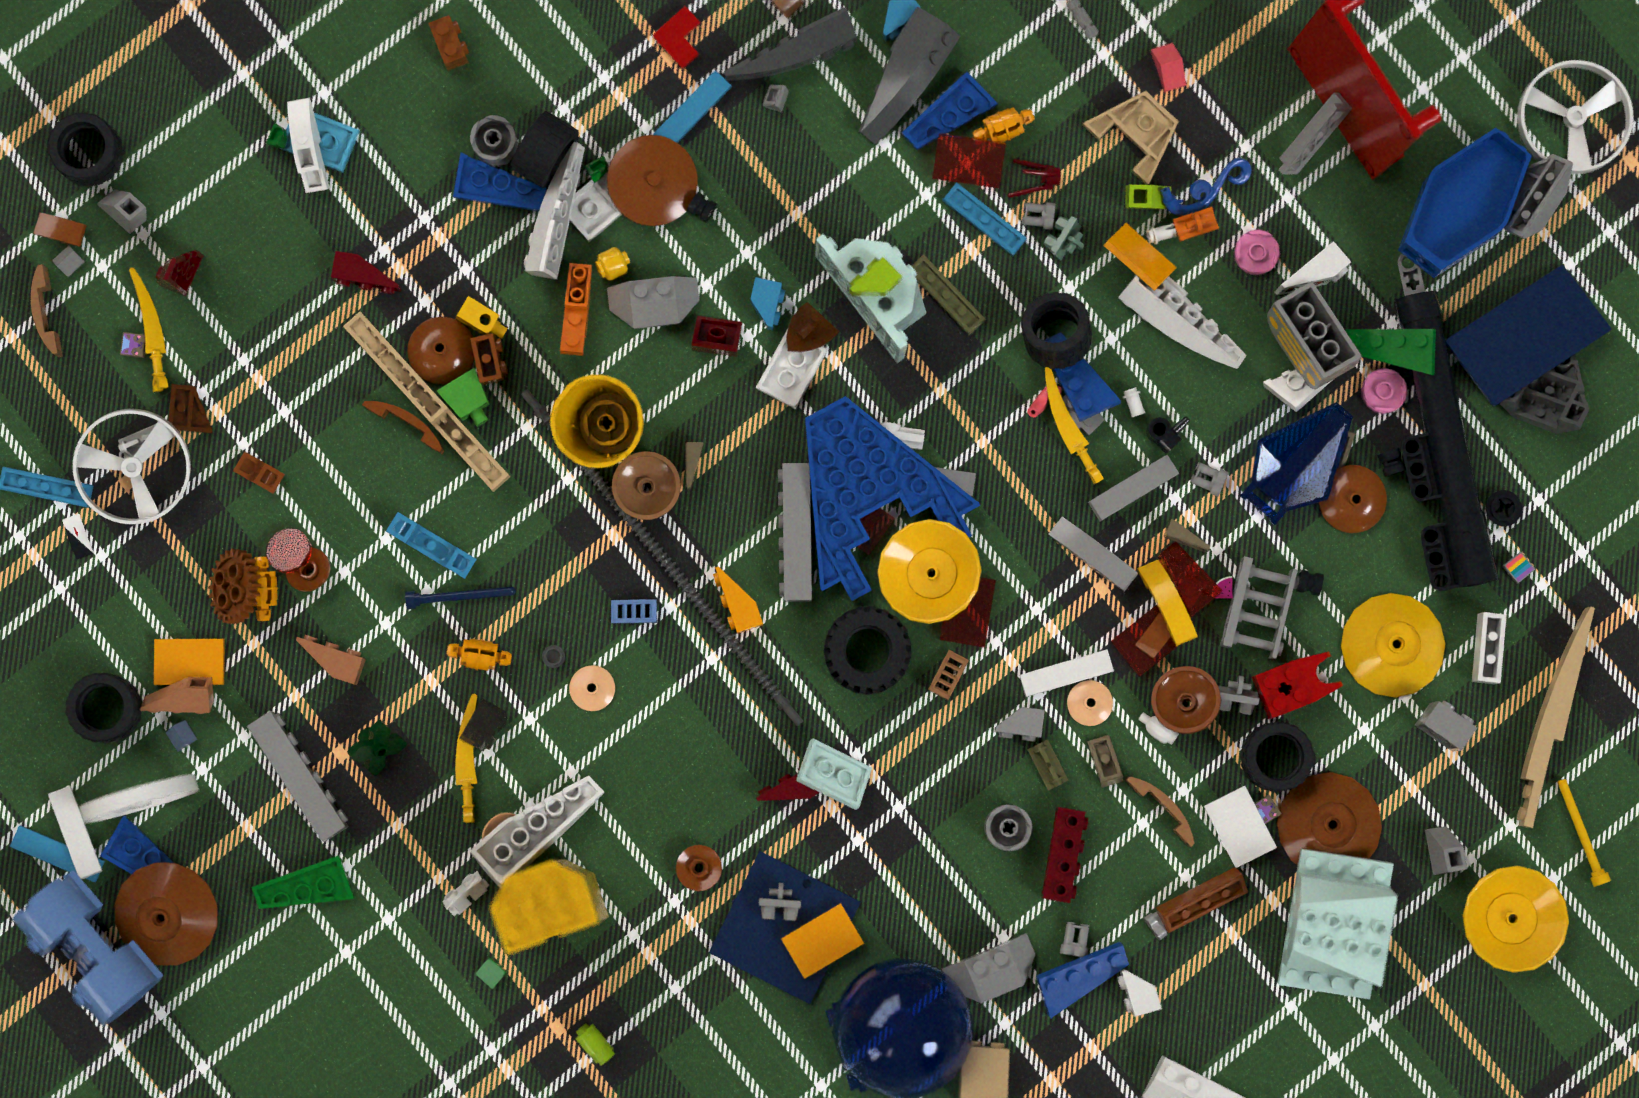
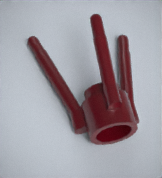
[1007,159,1061,198]

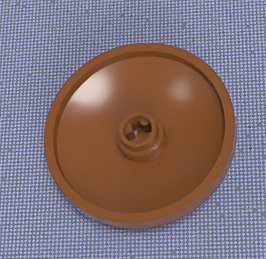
[607,135,698,227]

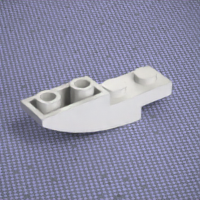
[287,98,330,193]

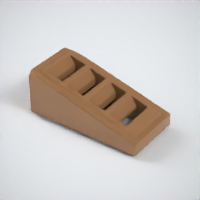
[928,650,969,701]

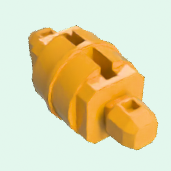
[972,107,1035,145]
[253,557,278,621]
[447,638,512,671]

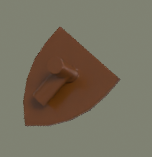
[786,302,840,352]

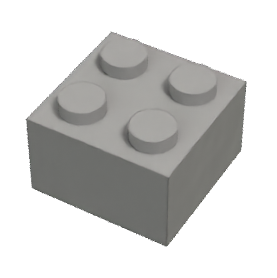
[1415,700,1477,752]

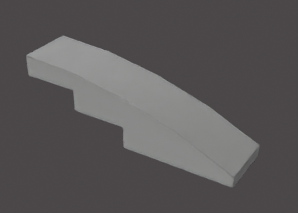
[1088,454,1179,521]
[1048,517,1138,591]

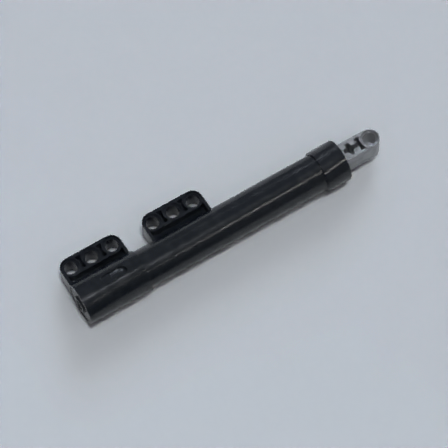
[1394,254,1499,591]

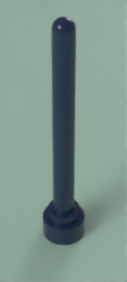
[405,586,516,610]

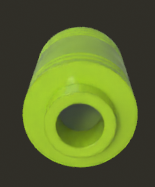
[575,1023,615,1065]

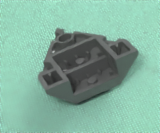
[1500,355,1589,434]

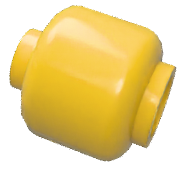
[595,247,630,280]

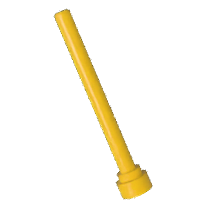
[1557,779,1611,887]

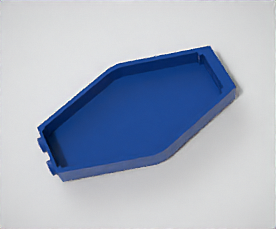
[1398,128,1532,278]

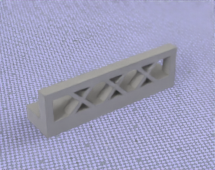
[1278,92,1352,174]

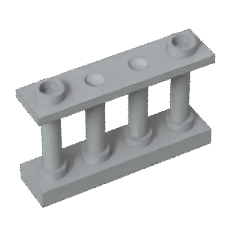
[1220,556,1300,660]

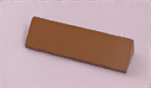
[1156,867,1248,933]

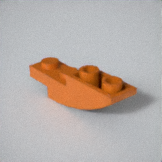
[560,263,592,356]

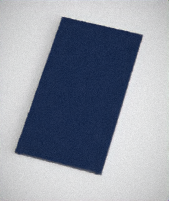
[1445,264,1612,407]

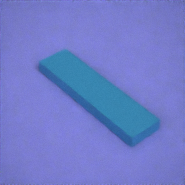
[653,70,732,143]
[942,182,1027,257]
[0,467,94,508]
[10,825,105,882]

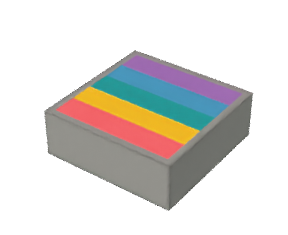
[1502,552,1535,584]

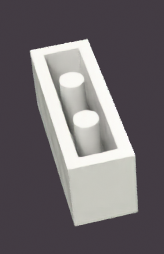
[1472,612,1506,684]

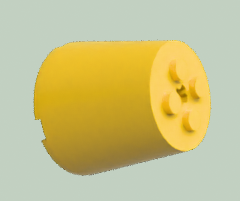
[550,375,644,468]

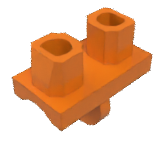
[1173,207,1219,241]

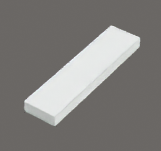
[1019,650,1114,697]
[48,786,102,880]

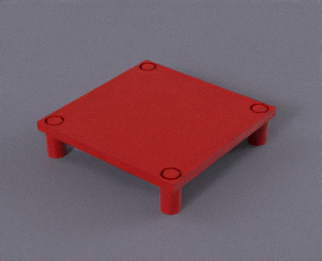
[1287,0,1442,180]

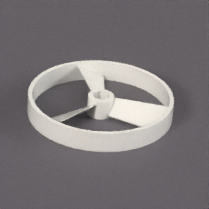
[1517,60,1633,174]
[73,409,191,524]
[79,774,199,823]

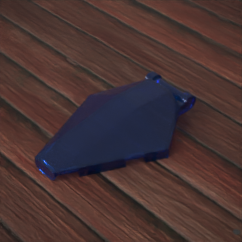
[1240,402,1353,525]

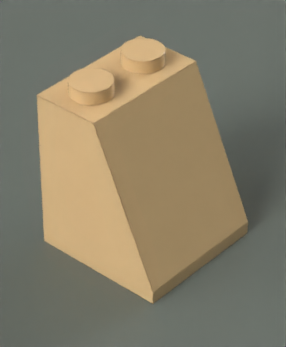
[958,1040,1010,1098]

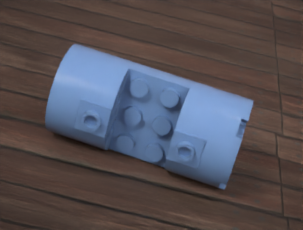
[12,870,163,1026]

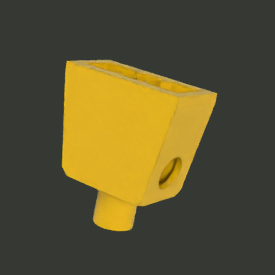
[455,296,508,339]

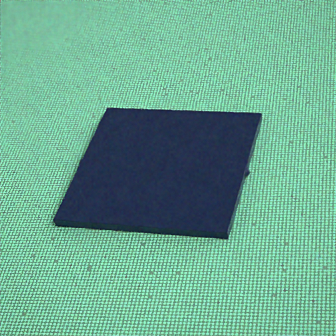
[709,851,861,1004]

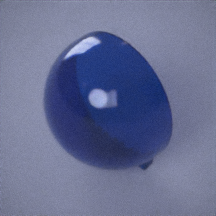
[825,958,973,1098]

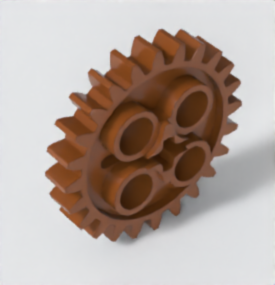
[208,549,261,624]

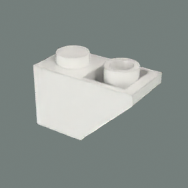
[1117,969,1162,1017]

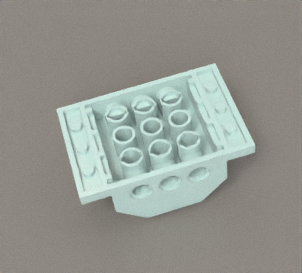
[815,234,926,363]
[1278,848,1397,999]

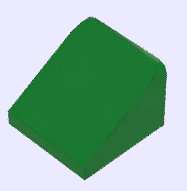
[475,956,508,989]

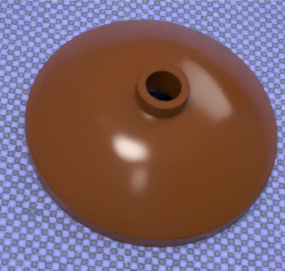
[408,317,475,385]
[1318,465,1387,533]
[1151,666,1221,734]

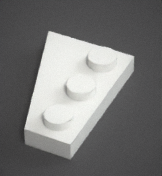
[1263,358,1341,412]

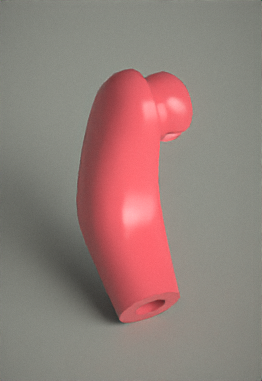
[1027,383,1063,417]

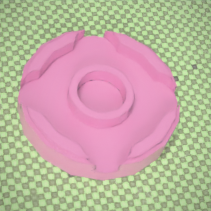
[1234,230,1280,275]
[1361,368,1408,414]

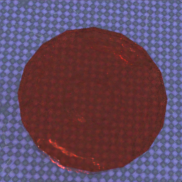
[266,528,312,574]

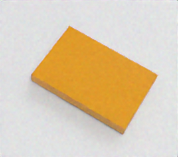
[1104,223,1177,291]
[154,639,225,685]
[781,903,864,979]

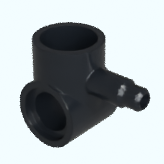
[1146,417,1190,454]

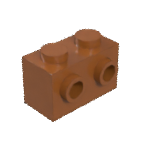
[428,15,469,71]
[470,333,508,385]

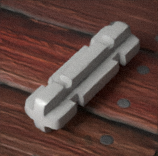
[1066,0,1098,39]

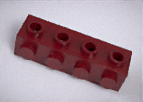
[1041,807,1088,903]

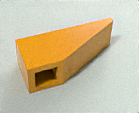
[713,566,763,634]

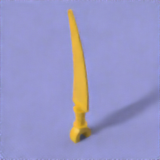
[129,268,168,392]
[1045,367,1104,484]
[455,694,478,823]

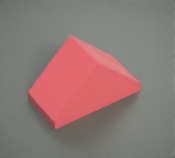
[1151,43,1186,92]

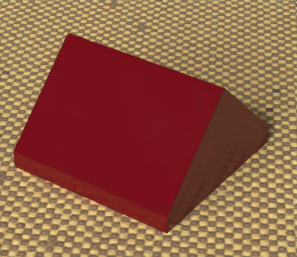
[691,316,742,357]

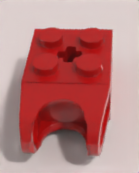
[1251,652,1343,719]

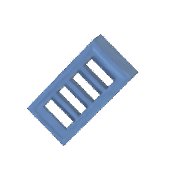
[611,599,657,623]

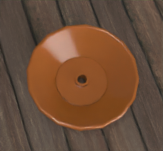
[1277,772,1382,865]
[115,862,218,966]

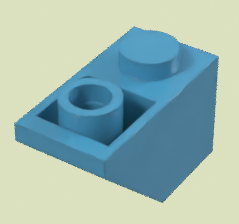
[883,0,921,41]
[750,277,786,330]

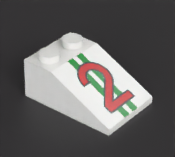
[1275,241,1351,296]

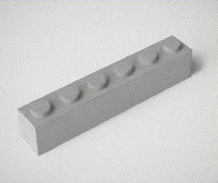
[778,463,812,602]
[247,711,349,842]

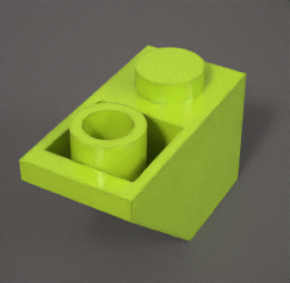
[1125,184,1171,209]
[849,257,903,296]

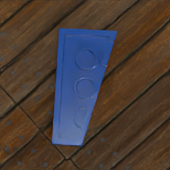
[902,72,998,150]
[453,152,547,211]
[1043,332,1121,422]
[100,816,174,874]
[1036,942,1129,1018]

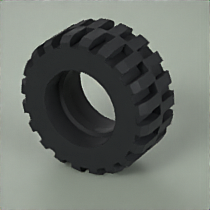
[824,606,912,695]

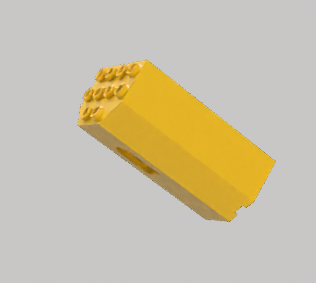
[491,859,609,954]

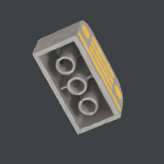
[1267,281,1362,390]

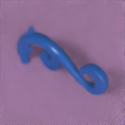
[1161,158,1251,217]

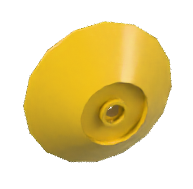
[877,519,982,624]
[1341,593,1445,698]
[1463,866,1569,973]

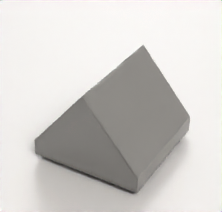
[763,85,789,112]
[52,245,85,277]

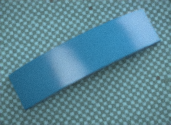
[386,512,477,579]

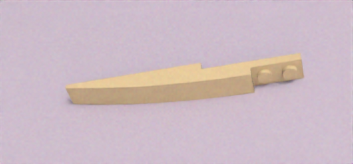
[343,312,510,492]
[1517,607,1595,828]

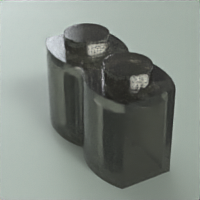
[459,698,508,753]

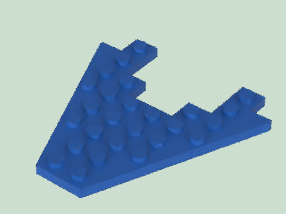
[805,396,980,601]

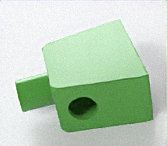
[437,368,490,427]

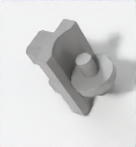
[1218,675,1259,715]
[759,882,801,921]

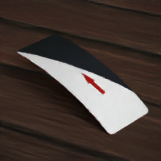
[62,514,94,559]

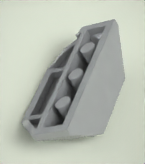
[1504,154,1573,239]
[607,276,700,329]
[942,933,1035,1003]

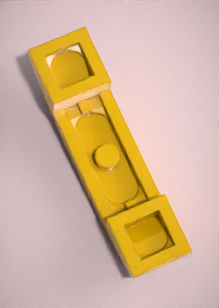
[1137,560,1197,646]

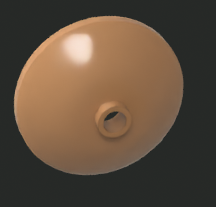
[612,451,681,520]

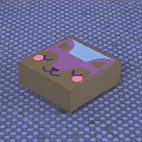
[120,332,145,358]
[1254,794,1282,824]

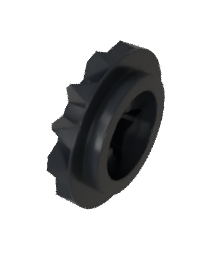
[1485,490,1522,527]

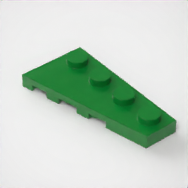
[251,855,355,909]

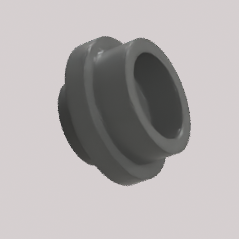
[542,645,565,668]

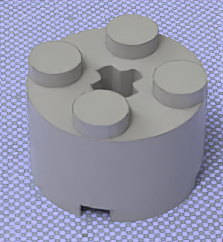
[470,115,518,166]
[984,805,1032,851]

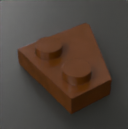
[168,384,213,434]

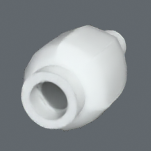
[1138,712,1179,745]

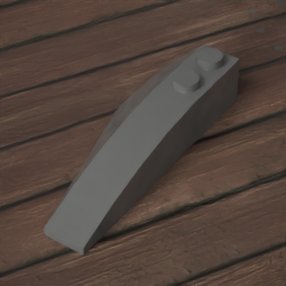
[724,7,857,81]
[858,7,961,145]

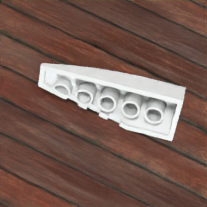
[524,142,585,280]
[1118,275,1246,369]
[470,776,604,889]
[1142,1056,1245,1098]

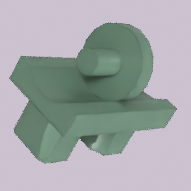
[1043,216,1084,261]

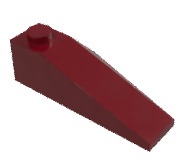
[156,250,204,297]

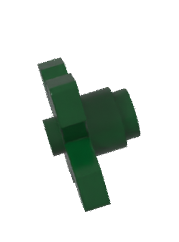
[347,719,407,776]

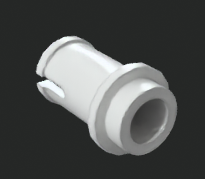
[1146,223,1177,244]
[1123,387,1145,417]

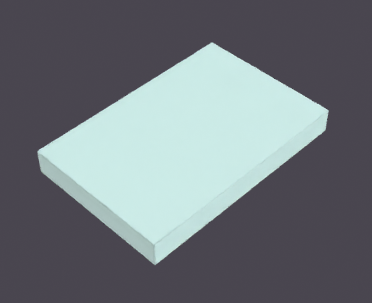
[796,738,872,810]

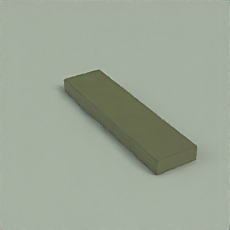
[912,254,986,336]

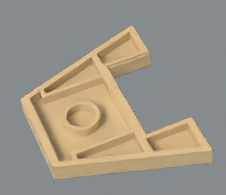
[1082,91,1179,185]

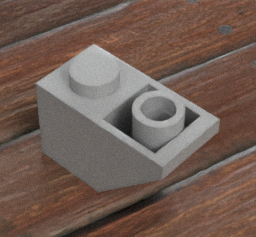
[98,189,147,234]
[994,707,1045,742]
[1425,826,1468,875]

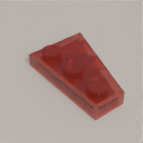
[1158,541,1223,618]

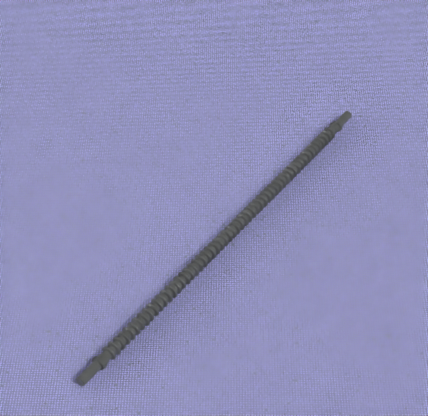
[521,389,804,726]

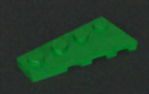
[1345,329,1436,375]

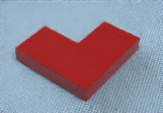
[652,6,700,70]

